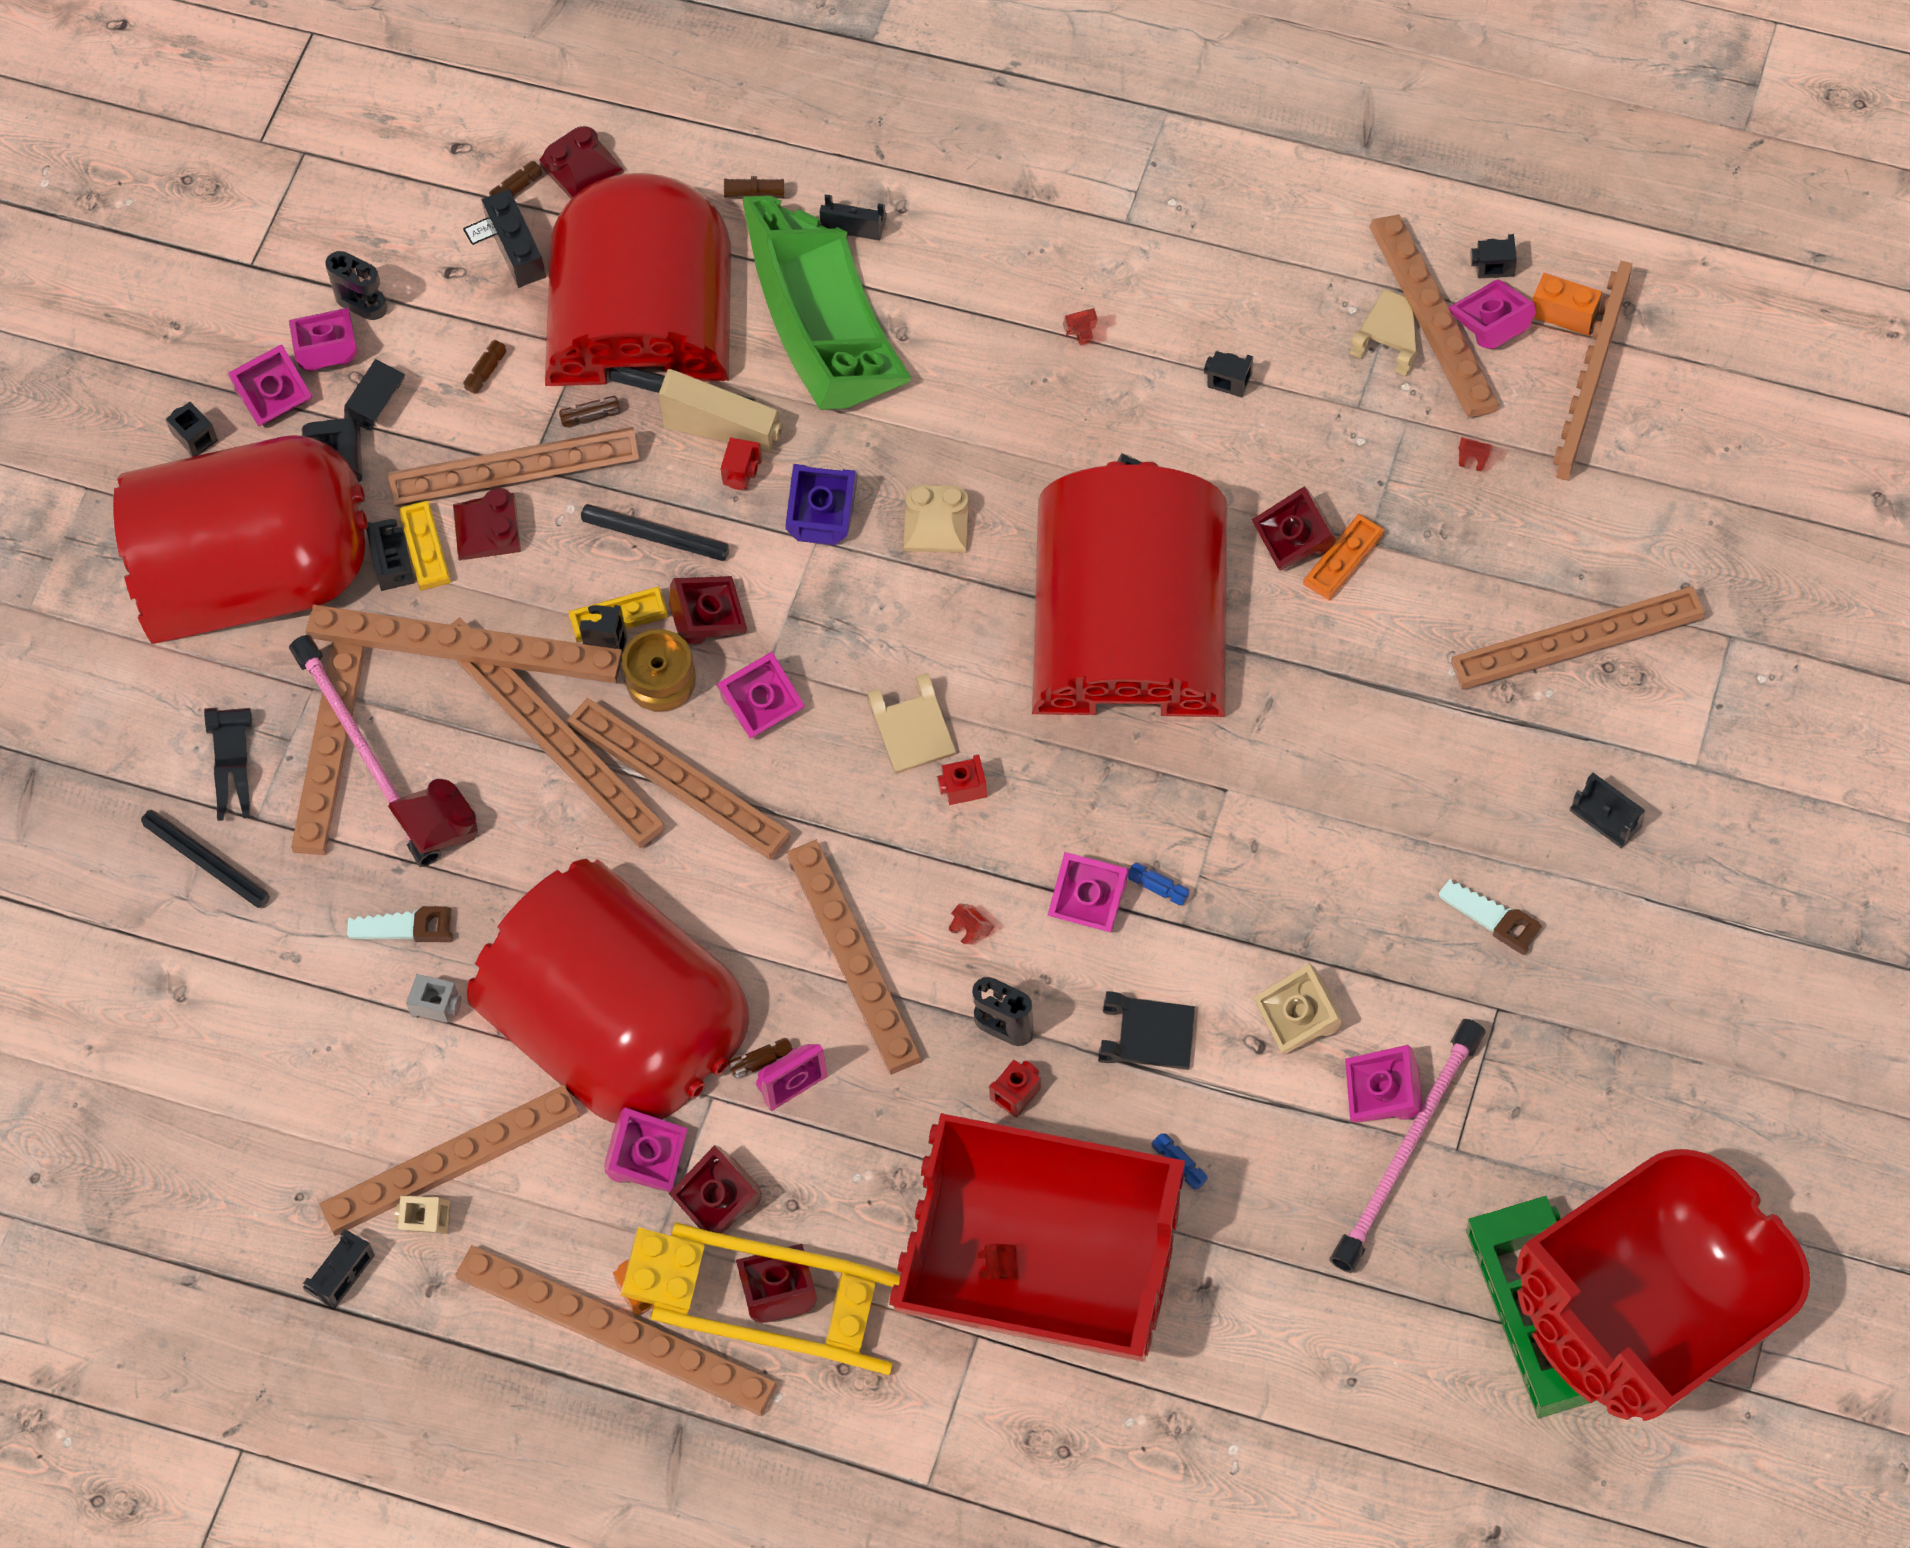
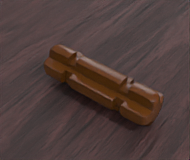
[489,161,542,196]
[463,340,506,394]
[559,396,620,427]
[729,1038,793,1079]

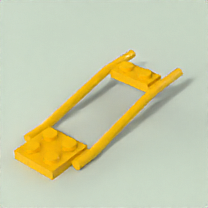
[620,1222,900,1375]

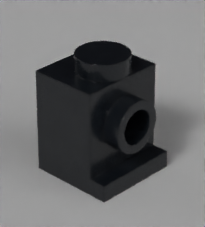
[1470,234,1517,278]
[1204,351,1253,397]
[166,402,218,457]

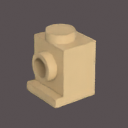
[395,1195,451,1234]

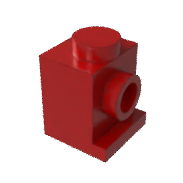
[720,437,762,490]
[937,754,987,805]
[989,1059,1041,1118]

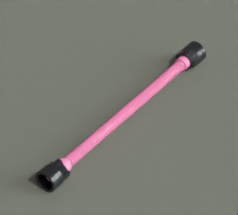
[289,635,441,867]
[1329,1019,1486,1273]

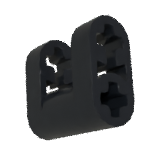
[325,251,387,320]
[302,418,363,483]
[972,977,1034,1046]

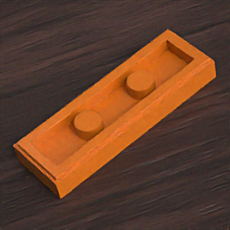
[1303,513,1385,601]

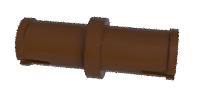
[724,176,784,198]

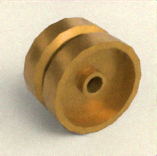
[622,629,695,712]

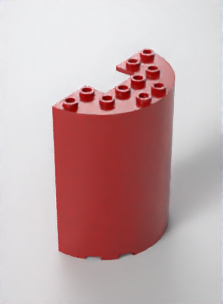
[1032,461,1227,717]
[889,1113,1185,1362]

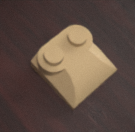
[903,485,970,553]
[1253,963,1343,1054]

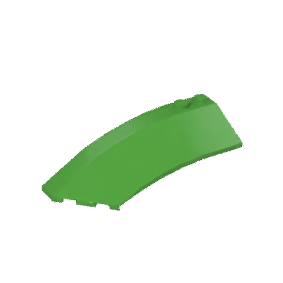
[743,196,911,410]

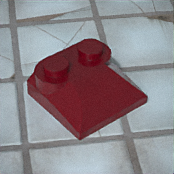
[539,126,624,199]
[1252,486,1336,571]
[453,488,521,561]
[669,576,747,645]
[388,779,478,854]
[669,1145,762,1234]
[736,1244,817,1323]

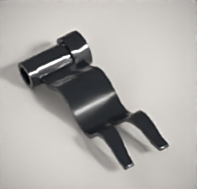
[204,707,252,821]

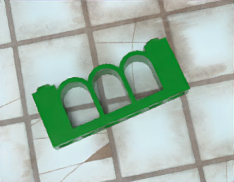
[1466,1195,1597,1419]

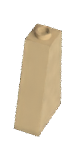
[658,369,782,452]

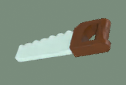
[1439,879,1542,955]
[347,906,453,942]

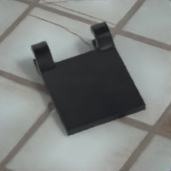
[1098,991,1195,1070]

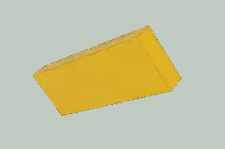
[398,500,451,591]
[568,586,669,643]

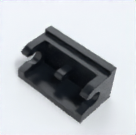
[819,194,887,241]
[344,359,405,431]
[366,519,415,591]
[579,605,628,652]
[1570,773,1645,849]
[303,1229,375,1309]

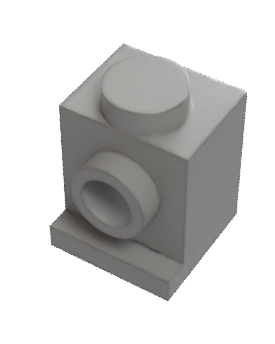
[406,974,461,1023]

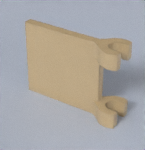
[867,673,956,774]

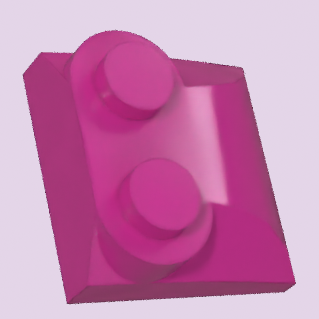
[1449,279,1536,349]
[289,308,358,371]
[228,344,313,427]
[716,652,805,739]
[1047,852,1129,933]
[756,1044,828,1111]
[1345,1045,1422,1123]
[604,1108,687,1192]

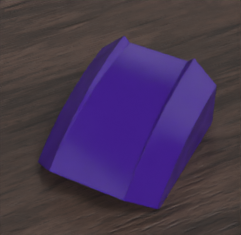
[785,464,858,545]

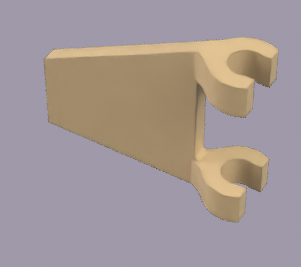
[1350,288,1416,376]

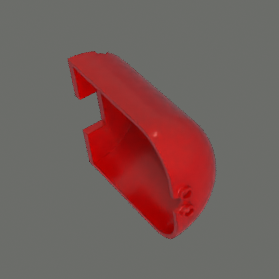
[545,173,731,386]
[113,435,368,644]
[467,858,749,1123]
[1516,1149,1810,1421]

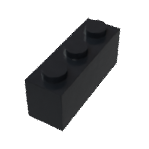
[481,189,546,288]

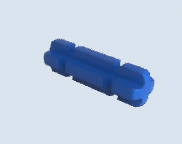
[1128,862,1190,905]
[1151,1133,1208,1189]

